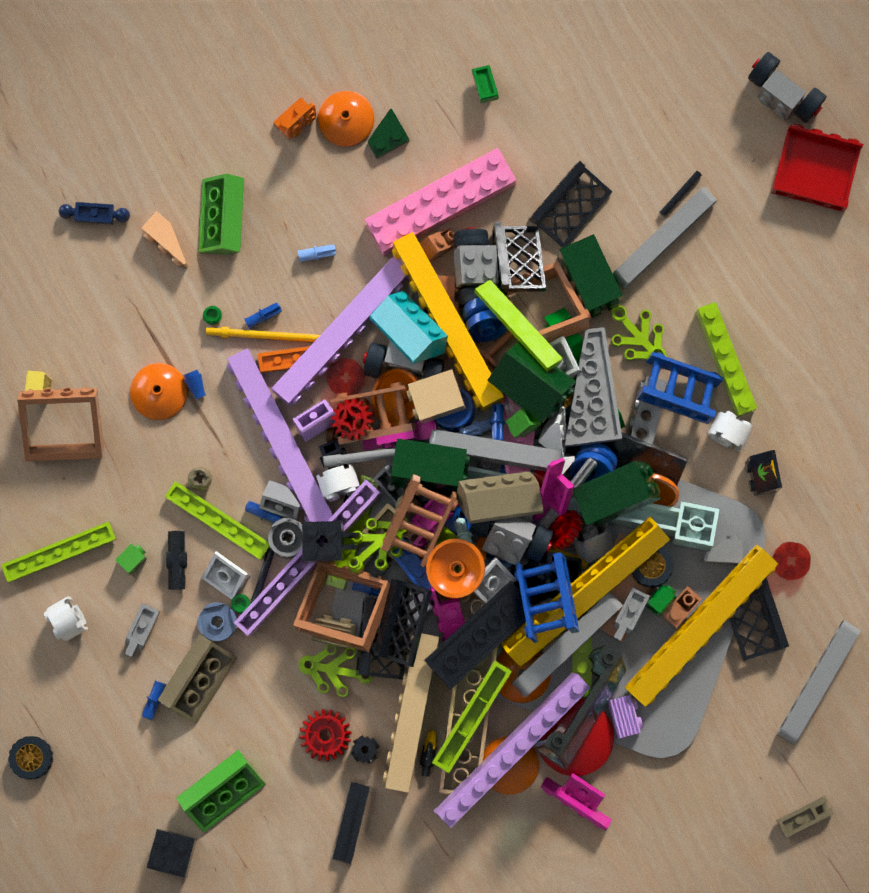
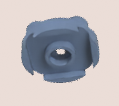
[198,602,237,642]

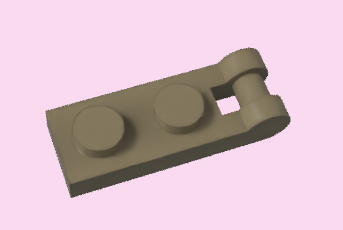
[776,796,834,838]

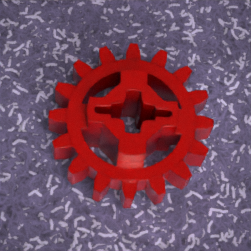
[331,399,374,441]
[550,509,583,551]

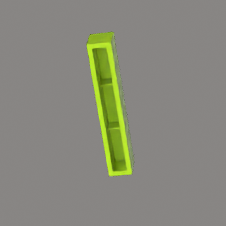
[695,302,757,418]
[432,661,512,773]

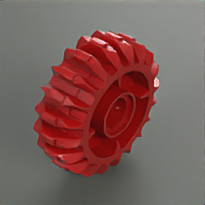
[299,709,352,762]

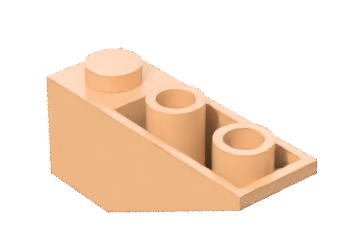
[142,211,188,268]

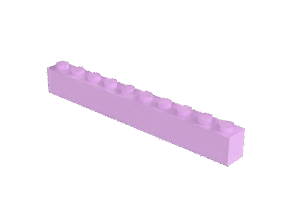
[272,256,410,407]
[227,348,333,522]
[234,480,383,637]
[434,673,590,828]

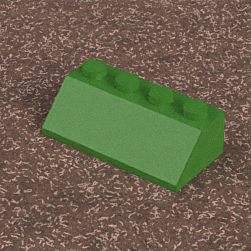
[198,174,244,255]
[176,749,266,833]

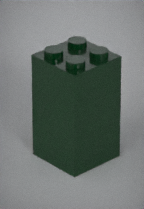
[557,234,623,319]
[487,341,576,423]
[391,438,470,495]
[573,461,661,526]

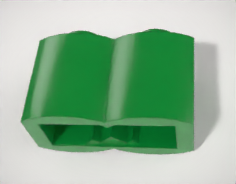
[645,585,677,617]

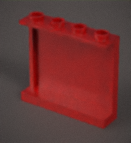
[771,124,864,212]

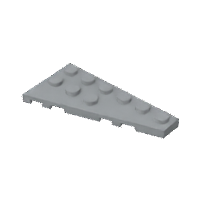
[564,327,622,447]

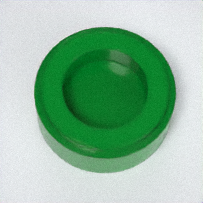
[231,594,251,614]

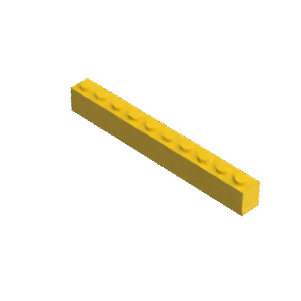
[391,232,504,412]
[501,517,670,667]
[624,545,778,707]

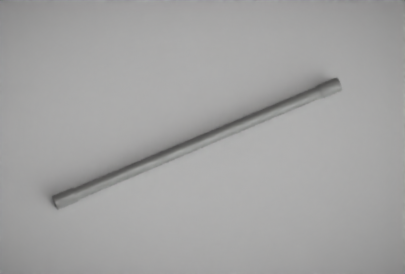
[323,423,568,468]

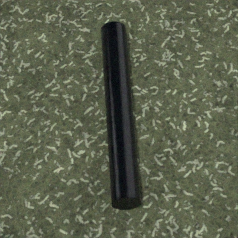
[659,171,702,217]
[251,548,274,603]

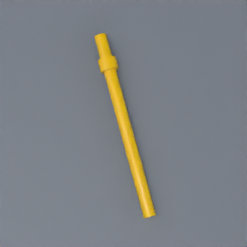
[206,327,320,342]

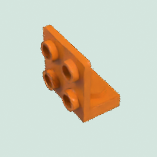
[273,97,316,140]

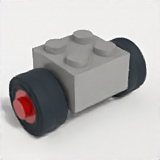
[748,52,827,123]
[453,228,499,308]
[363,341,444,379]
[469,517,553,565]

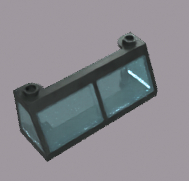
[532,645,626,770]

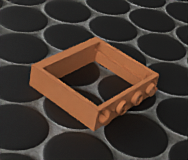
[496,261,591,343]
[17,387,104,461]
[293,562,390,652]

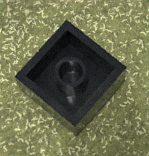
[147,829,197,878]

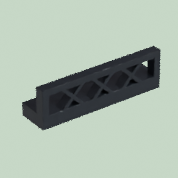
[333,782,370,864]

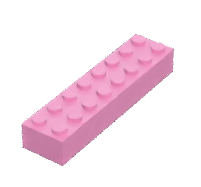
[365,148,516,257]

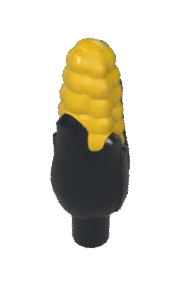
[419,730,437,777]

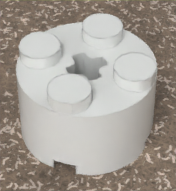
[707,411,753,452]
[316,464,360,502]
[44,596,88,641]

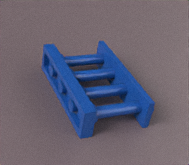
[637,352,724,424]
[514,552,580,643]

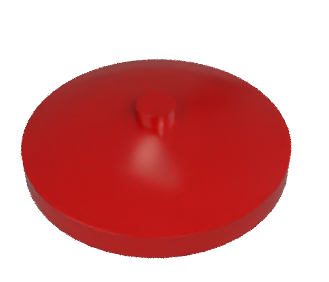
[540,698,614,776]

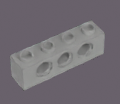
[629,376,668,444]

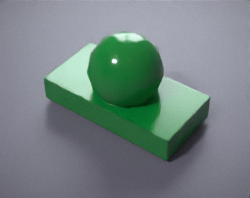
[472,65,499,103]

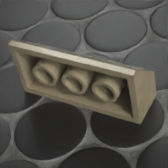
[456,471,543,524]
[158,634,237,724]

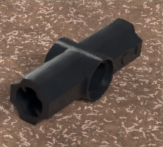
[166,531,187,590]

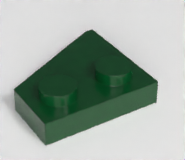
[367,109,410,159]

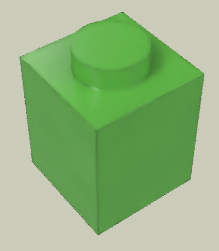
[506,409,541,438]
[115,544,147,575]

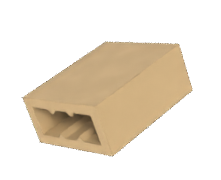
[406,369,466,424]

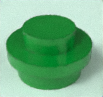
[203,306,222,325]

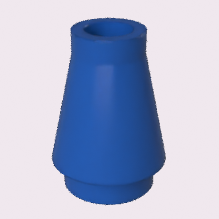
[184,370,206,399]

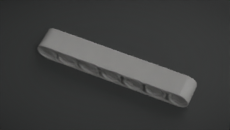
[613,187,717,289]
[429,430,562,472]
[512,591,623,698]
[777,620,861,745]

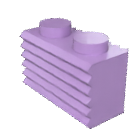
[293,399,336,442]
[607,695,643,739]

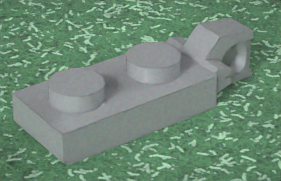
[613,587,650,642]
[125,603,160,658]

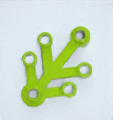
[611,305,667,361]
[347,518,409,574]
[299,644,373,697]

